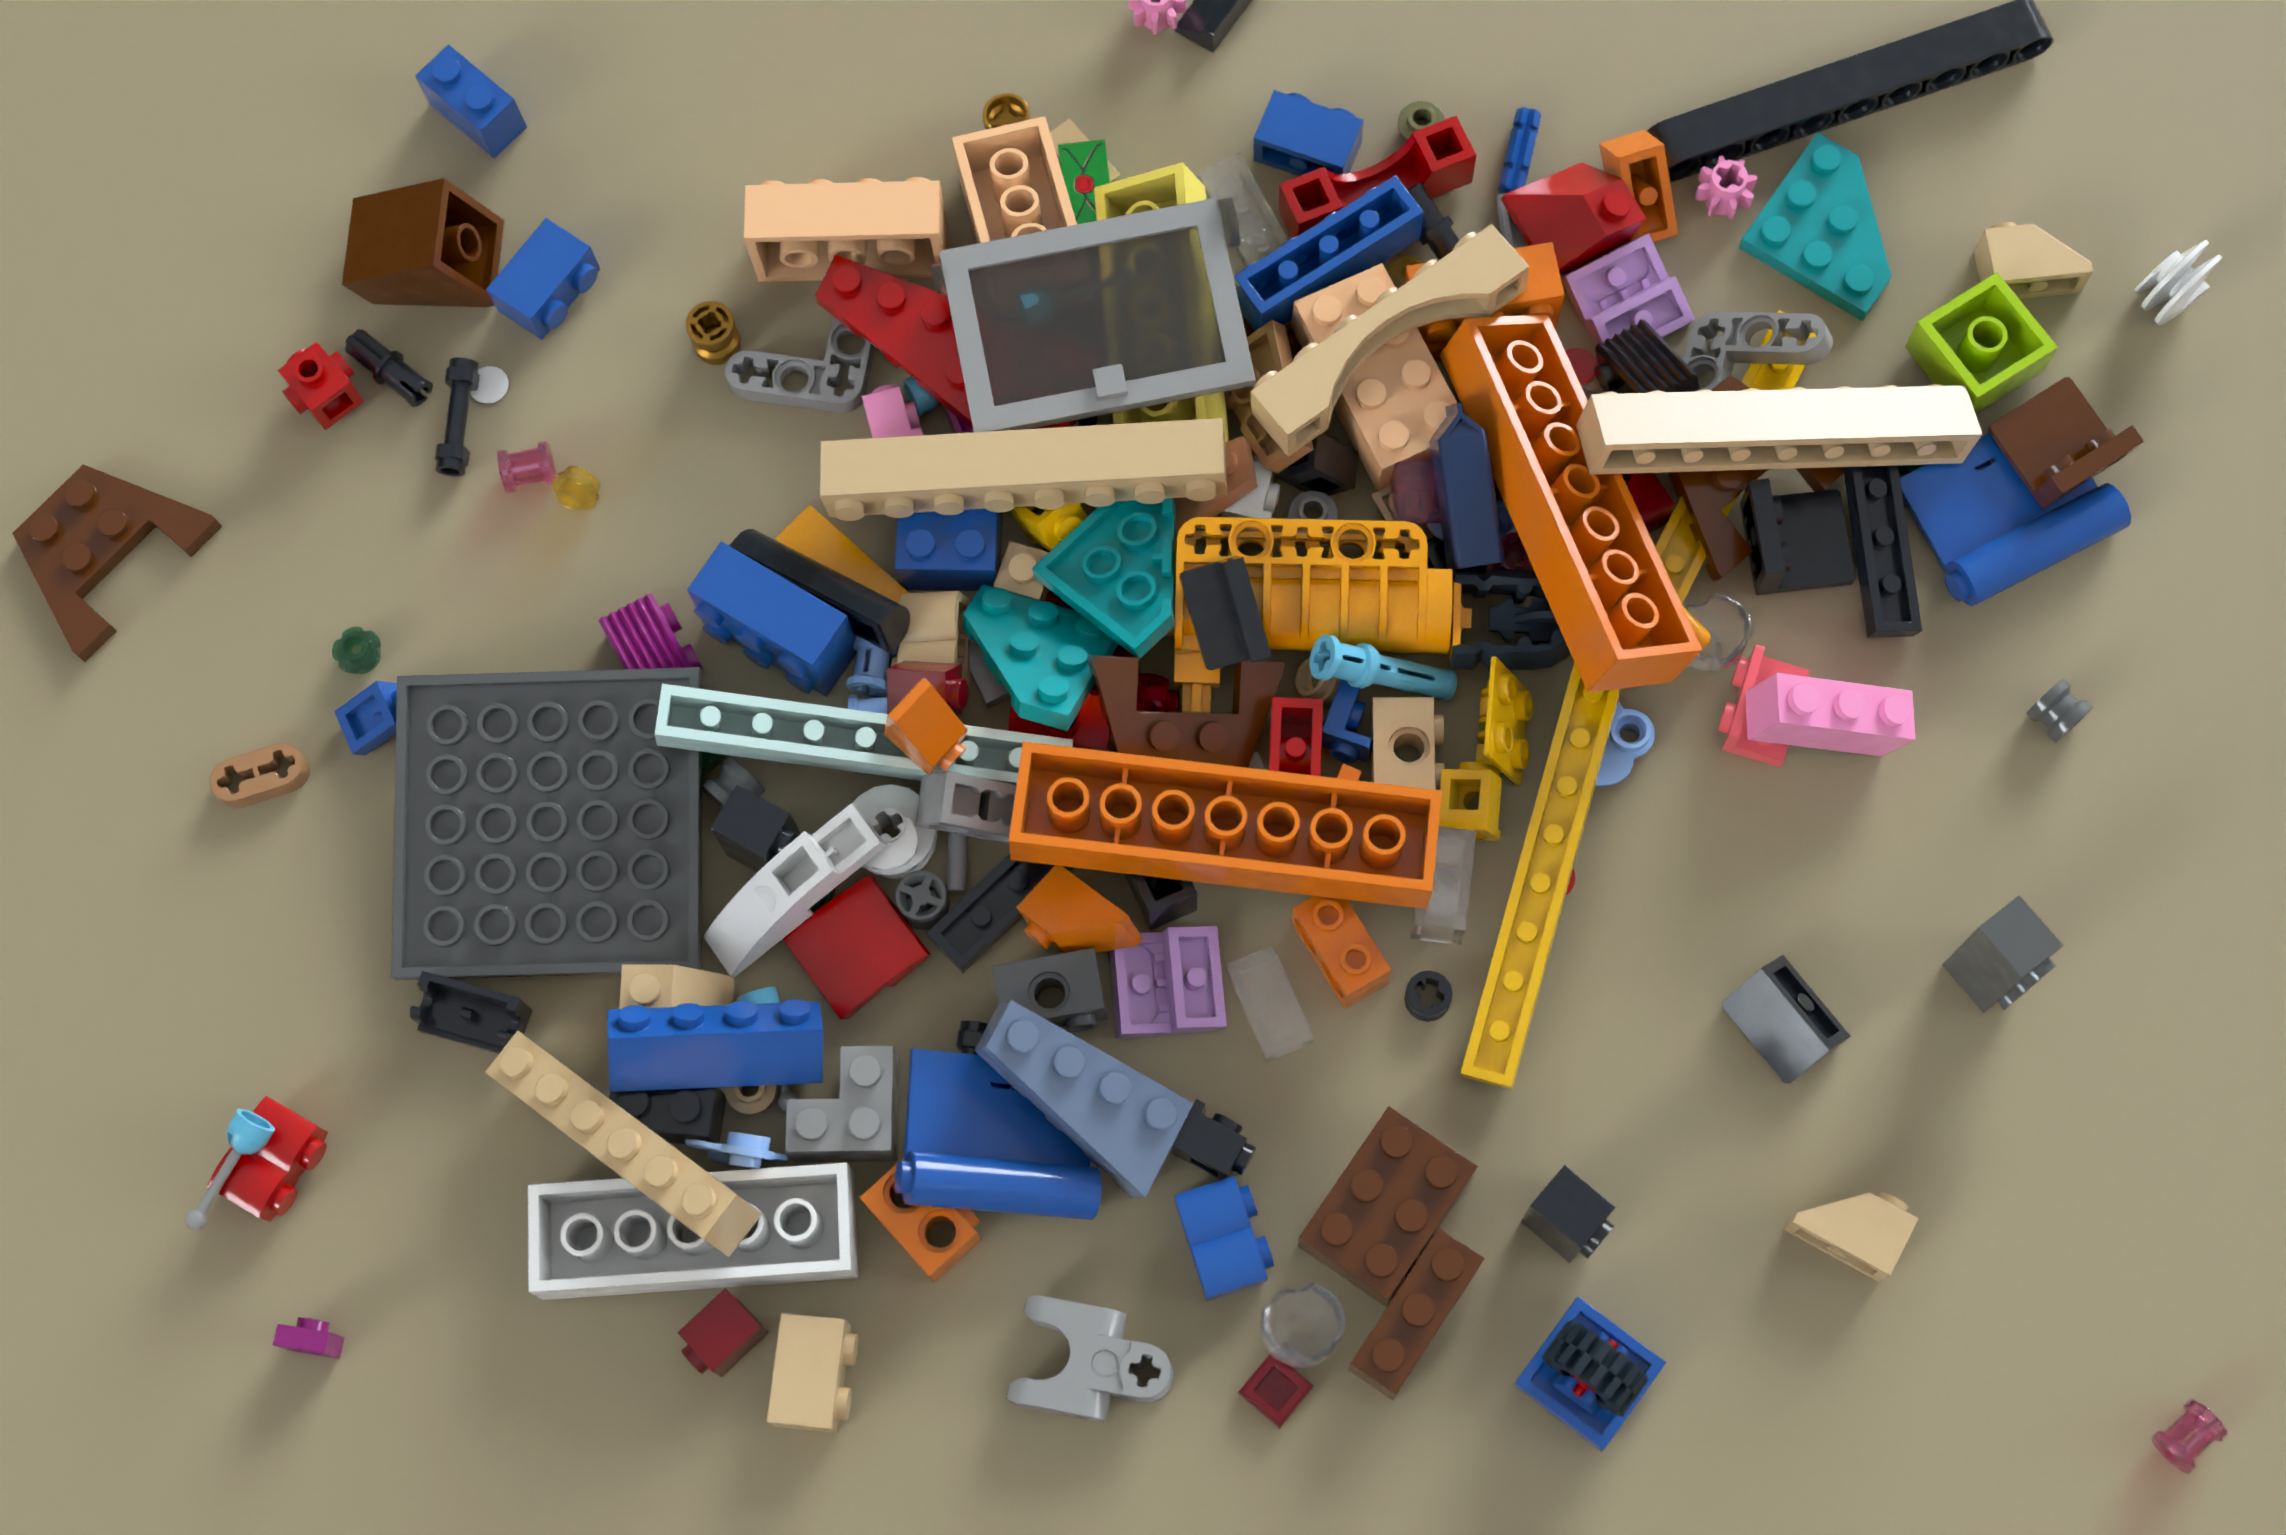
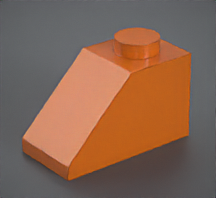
[1599,130,1678,242]
[884,677,967,776]
[1016,865,1143,953]

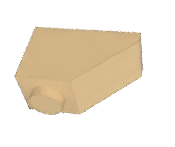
[1974,222,2093,299]
[619,965,736,1009]
[1783,1192,1918,1282]

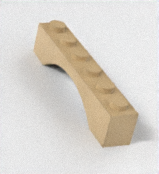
[1250,224,1529,457]
[485,1031,762,1257]

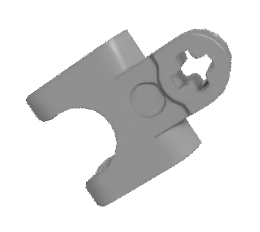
[1006,1295,1174,1422]

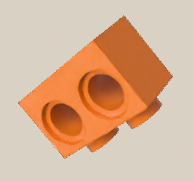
[1291,896,1391,1009]
[859,1158,981,1283]

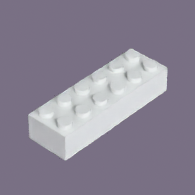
[528,1163,859,1300]

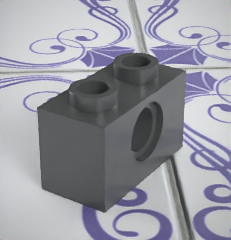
[992,948,1107,1032]

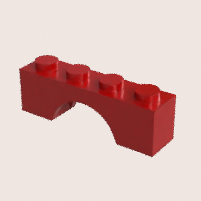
[1278,115,1476,238]

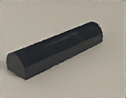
[729,529,910,653]

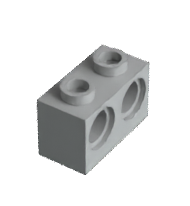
[915,771,1016,844]

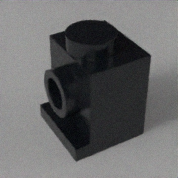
[1278,431,1358,496]
[1171,1099,1256,1180]

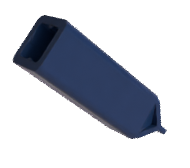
[1429,403,1505,569]

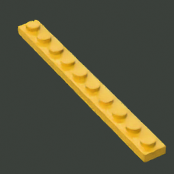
[1460,662,1622,1090]

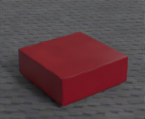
[1238,1351,1314,1429]

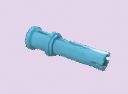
[1310,634,1457,701]

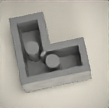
[785,1046,900,1162]

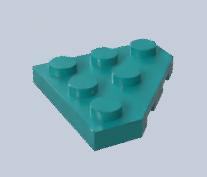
[1739,132,1892,321]
[1032,498,1176,659]
[963,584,1119,731]

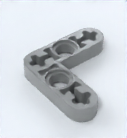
[1683,312,1833,390]
[725,316,875,413]

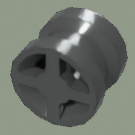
[2026,679,2093,743]
[701,757,765,809]
[895,870,950,930]

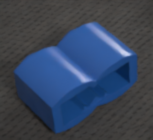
[1174,1176,1274,1301]

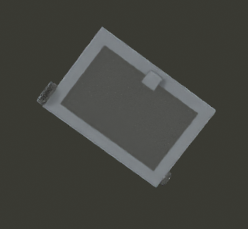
[932,197,1256,432]

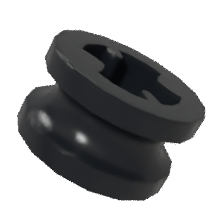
[1404,970,1453,1022]

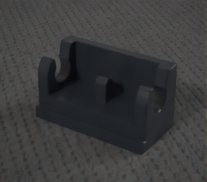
[410,971,533,1054]

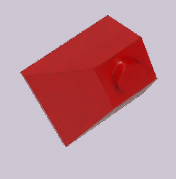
[1501,162,1646,274]

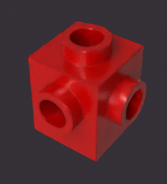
[277,341,364,431]

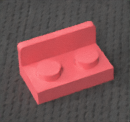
[1717,644,1810,768]

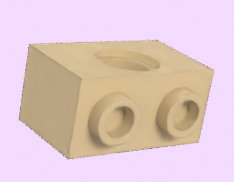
[1371,697,1445,790]

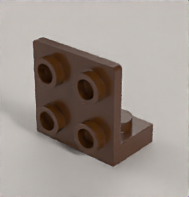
[1987,377,2144,509]

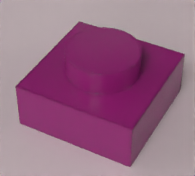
[273,1317,345,1359]

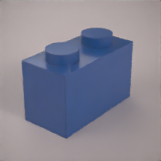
[415,44,527,158]
[1253,90,1364,176]
[486,218,601,340]

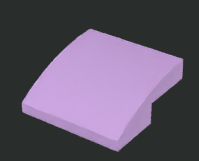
[1560,233,1695,346]
[1109,926,1227,1039]

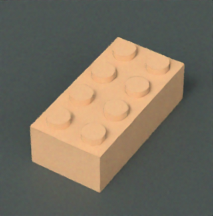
[952,116,1093,320]
[743,177,949,282]
[1291,263,1457,491]

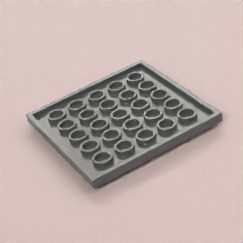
[391,667,702,980]

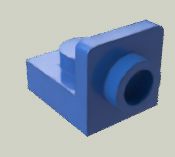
[1321,679,1373,763]
[334,680,397,756]

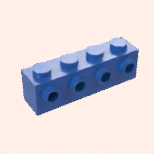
[1234,175,1424,331]
[607,999,823,1092]

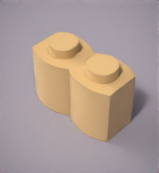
[891,591,971,692]

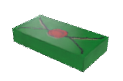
[1058,139,1110,224]

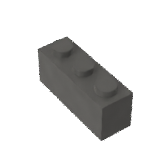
[1942,895,2063,1013]

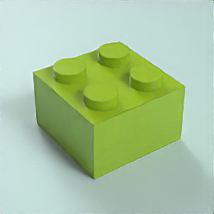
[1905,272,2058,414]

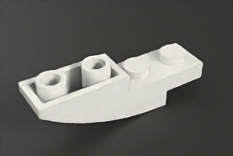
[703,803,887,977]

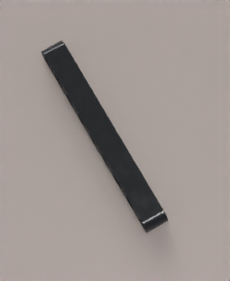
[1647,0,2054,182]

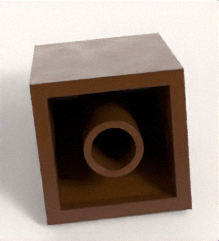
[342,178,504,307]

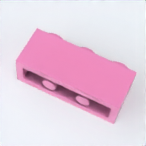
[1745,673,1916,757]

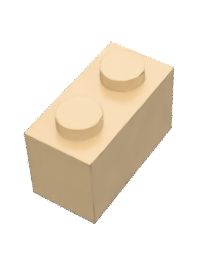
[767,1313,858,1433]

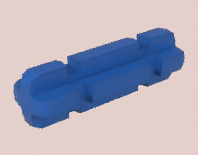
[1498,107,1541,194]

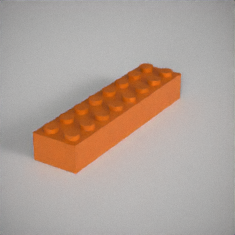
[1440,314,1702,693]
[1008,742,1442,909]

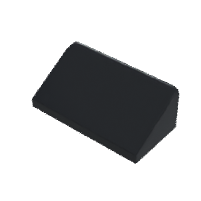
[1174,0,1252,53]

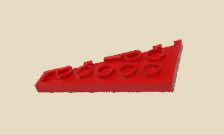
[815,254,1104,429]

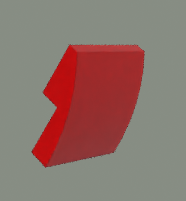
[783,875,931,1019]

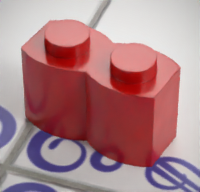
[207,1096,328,1222]

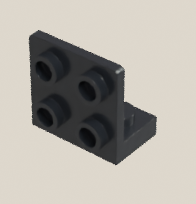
[1740,478,1856,595]

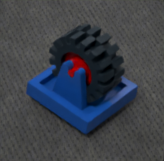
[1513,1296,1667,1452]

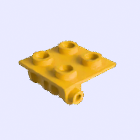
[1475,656,1533,786]

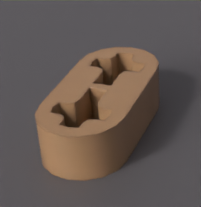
[209,743,310,808]

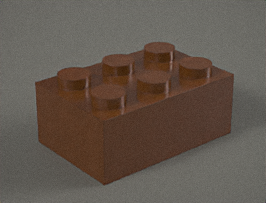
[1298,1106,1478,1307]

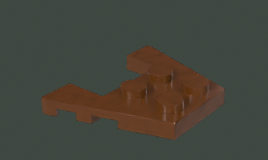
[1668,375,1844,582]
[12,464,222,662]
[1088,655,1285,768]

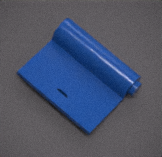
[1900,433,2131,606]
[895,1048,1102,1220]

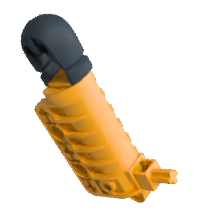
[1165,517,1571,712]

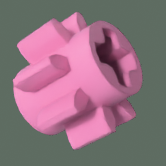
[1128,0,1186,35]
[1695,156,1757,220]

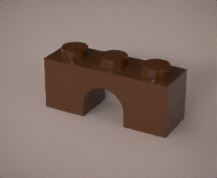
[1348,1228,1485,1400]

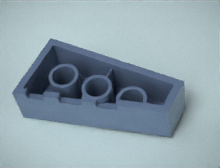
[974,1000,1194,1198]

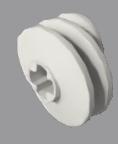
[2134,240,2223,325]
[853,784,938,880]

